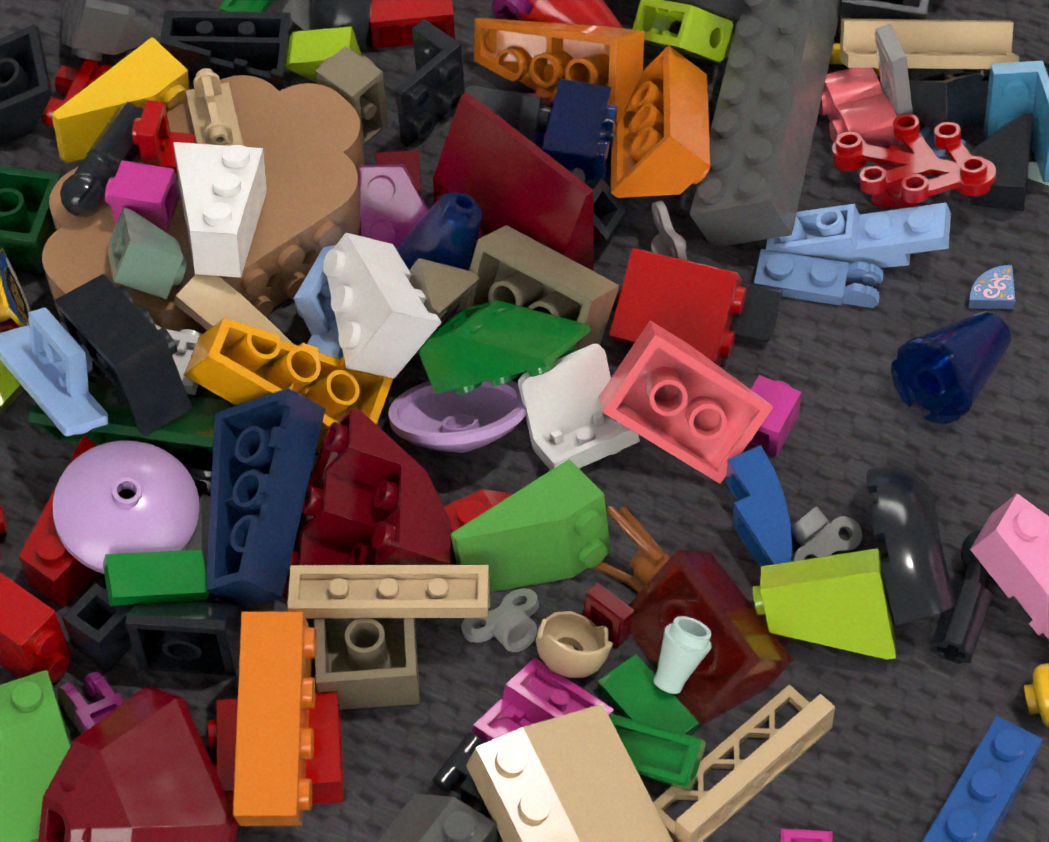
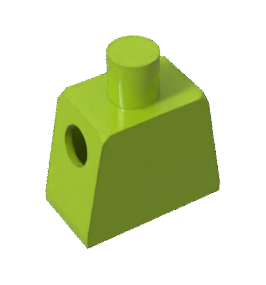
[632,0,734,63]

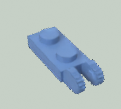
[754,249,884,308]

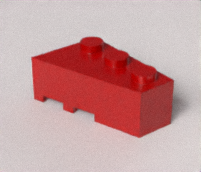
[19,435,136,608]

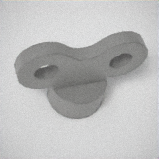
[651,200,687,261]
[791,506,862,562]
[461,588,539,652]

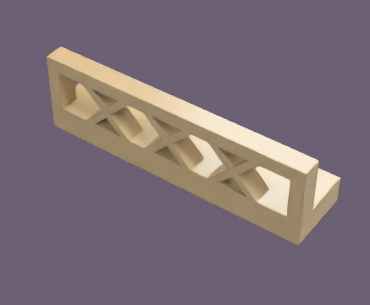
[839,19,1019,69]
[287,565,490,618]
[653,685,835,842]

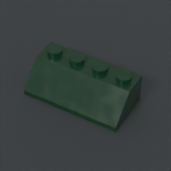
[28,375,236,459]

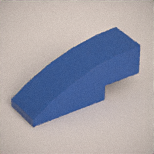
[726,445,792,570]

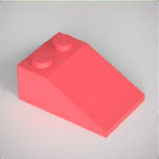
[599,321,773,484]

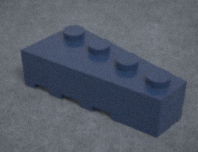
[206,388,325,608]

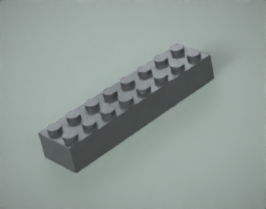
[690,0,843,247]

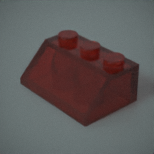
[628,549,793,727]

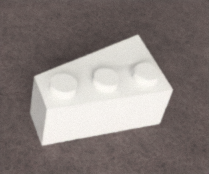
[174,142,267,278]
[323,233,442,378]

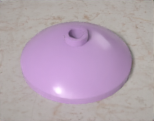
[388,380,526,453]
[53,440,199,574]

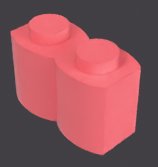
[818,68,897,147]

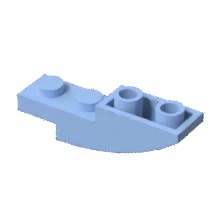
[766,202,951,268]

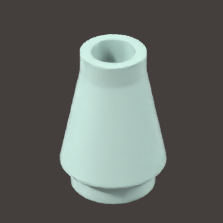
[653,616,711,694]

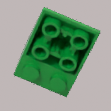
[418,300,591,395]

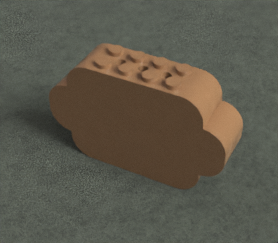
[42,75,365,334]

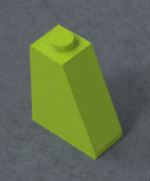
[753,548,896,660]

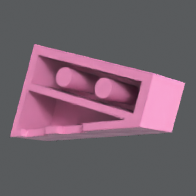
[970,493,1049,640]

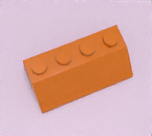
[611,45,710,198]

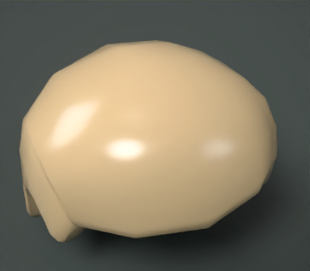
[536,611,613,678]

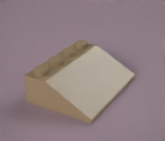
[466,704,673,842]

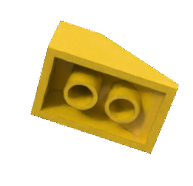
[52,37,190,164]

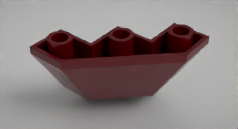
[282,407,451,598]
[38,687,238,842]

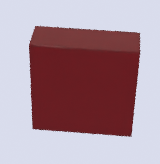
[582,582,635,648]

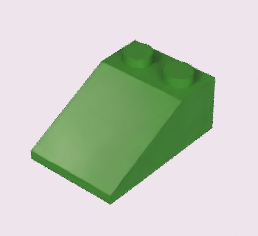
[451,459,611,593]
[0,670,71,842]

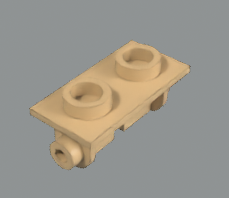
[186,68,244,146]

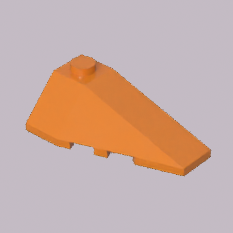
[474,18,644,123]

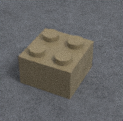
[314,618,420,710]

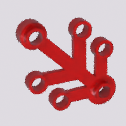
[832,114,996,203]

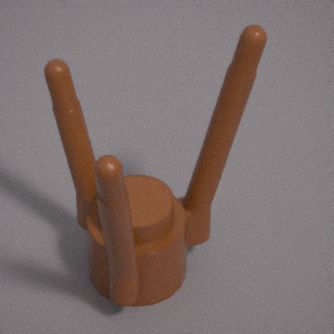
[592,506,680,595]

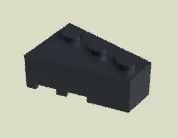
[160,11,293,91]
[54,274,193,437]

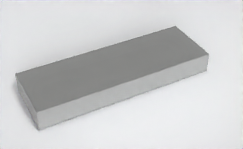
[874,24,913,116]

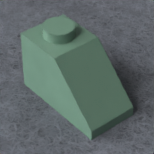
[107,207,187,299]

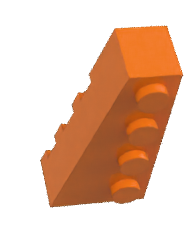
[233,611,317,826]

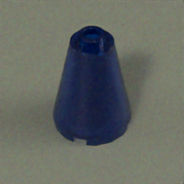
[395,193,482,313]
[891,312,1011,424]

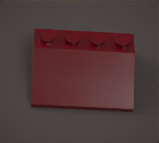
[433,92,594,271]

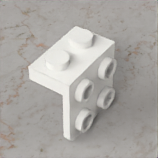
[518,344,640,470]

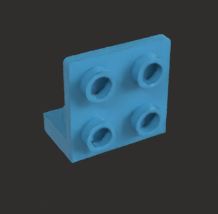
[984,60,1049,182]

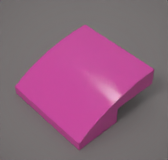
[472,658,614,744]

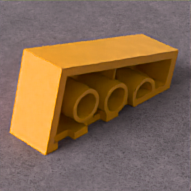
[183,318,393,454]

